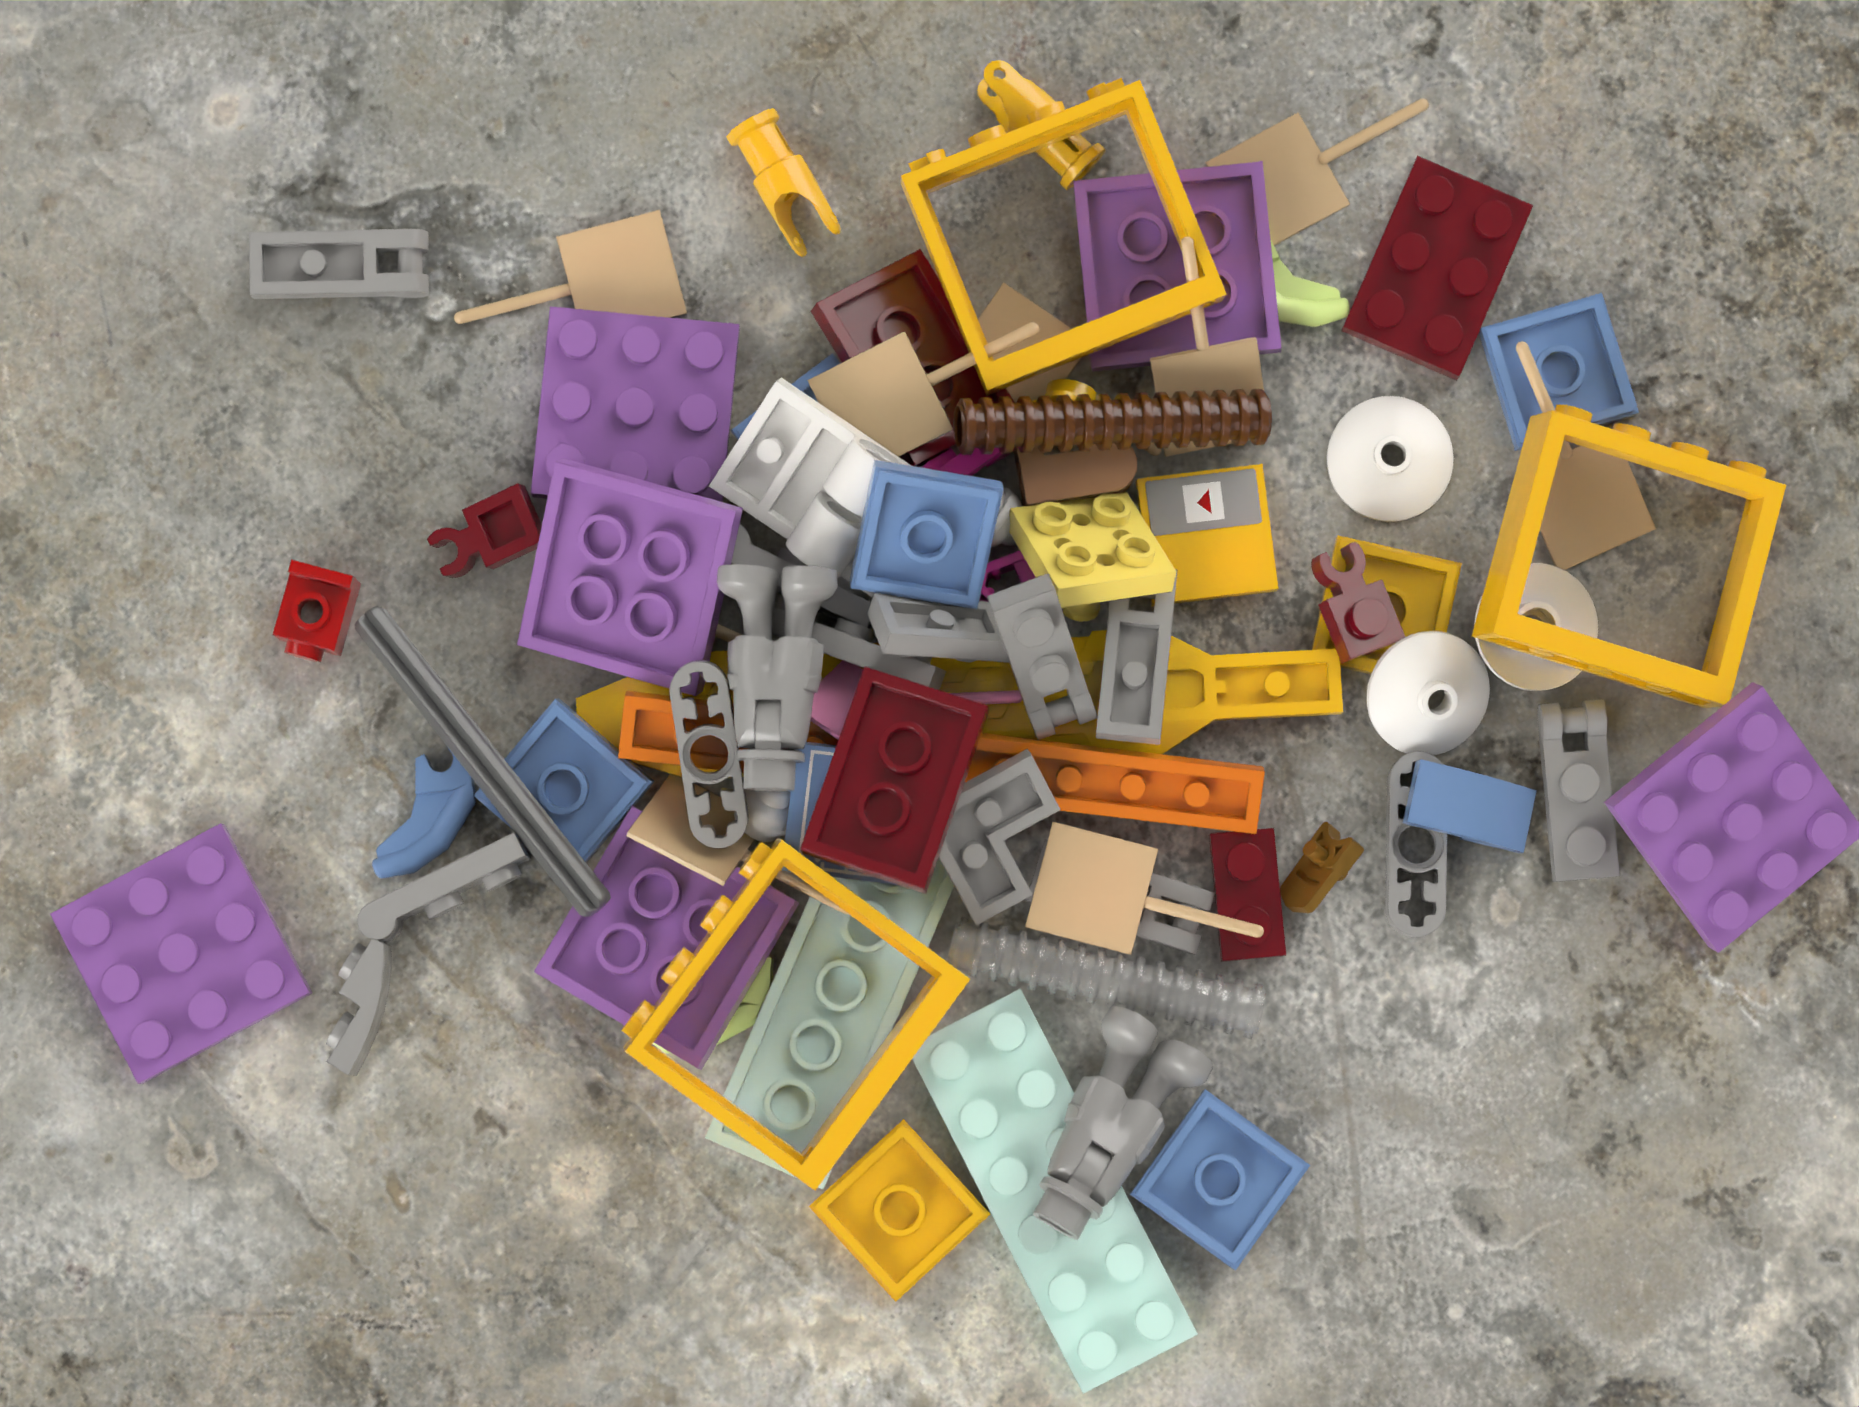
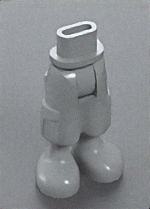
[716,564,837,791]
[1033,1006,1213,1240]

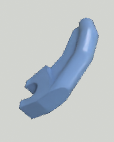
[372,747,476,879]

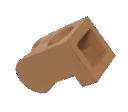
[1014,444,1138,506]

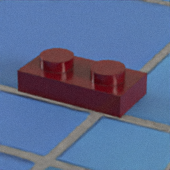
[1209,828,1286,962]

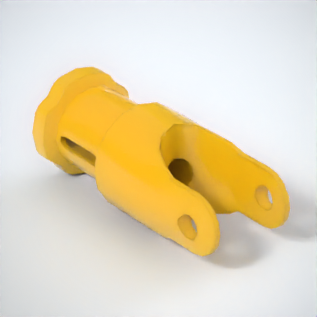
[977,60,1106,191]
[726,108,841,257]

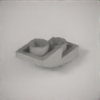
[326,939,392,1076]

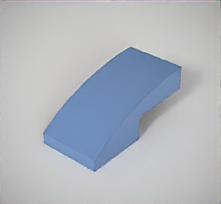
[1403,759,1536,853]

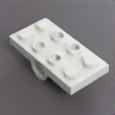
[709,378,911,598]

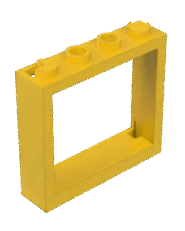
[901,78,1227,396]
[1472,404,1786,708]
[622,838,970,1191]

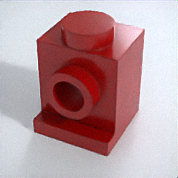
[272,560,361,663]

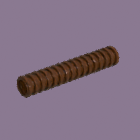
[953,389,1272,455]

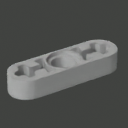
[670,660,749,848]
[1385,751,1447,938]

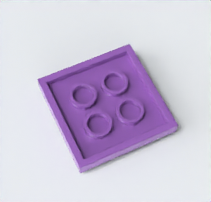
[1073,161,1282,372]
[531,307,740,502]
[517,458,743,696]
[1604,682,1859,953]
[534,806,799,1070]
[50,823,312,1084]

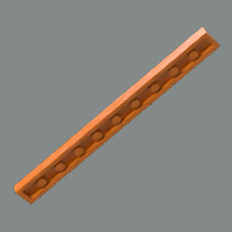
[618,691,1265,834]

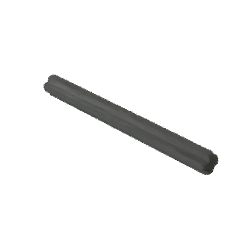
[355,606,611,917]

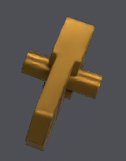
[1280,822,1364,914]

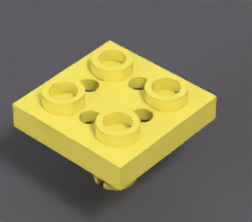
[1009,492,1176,622]

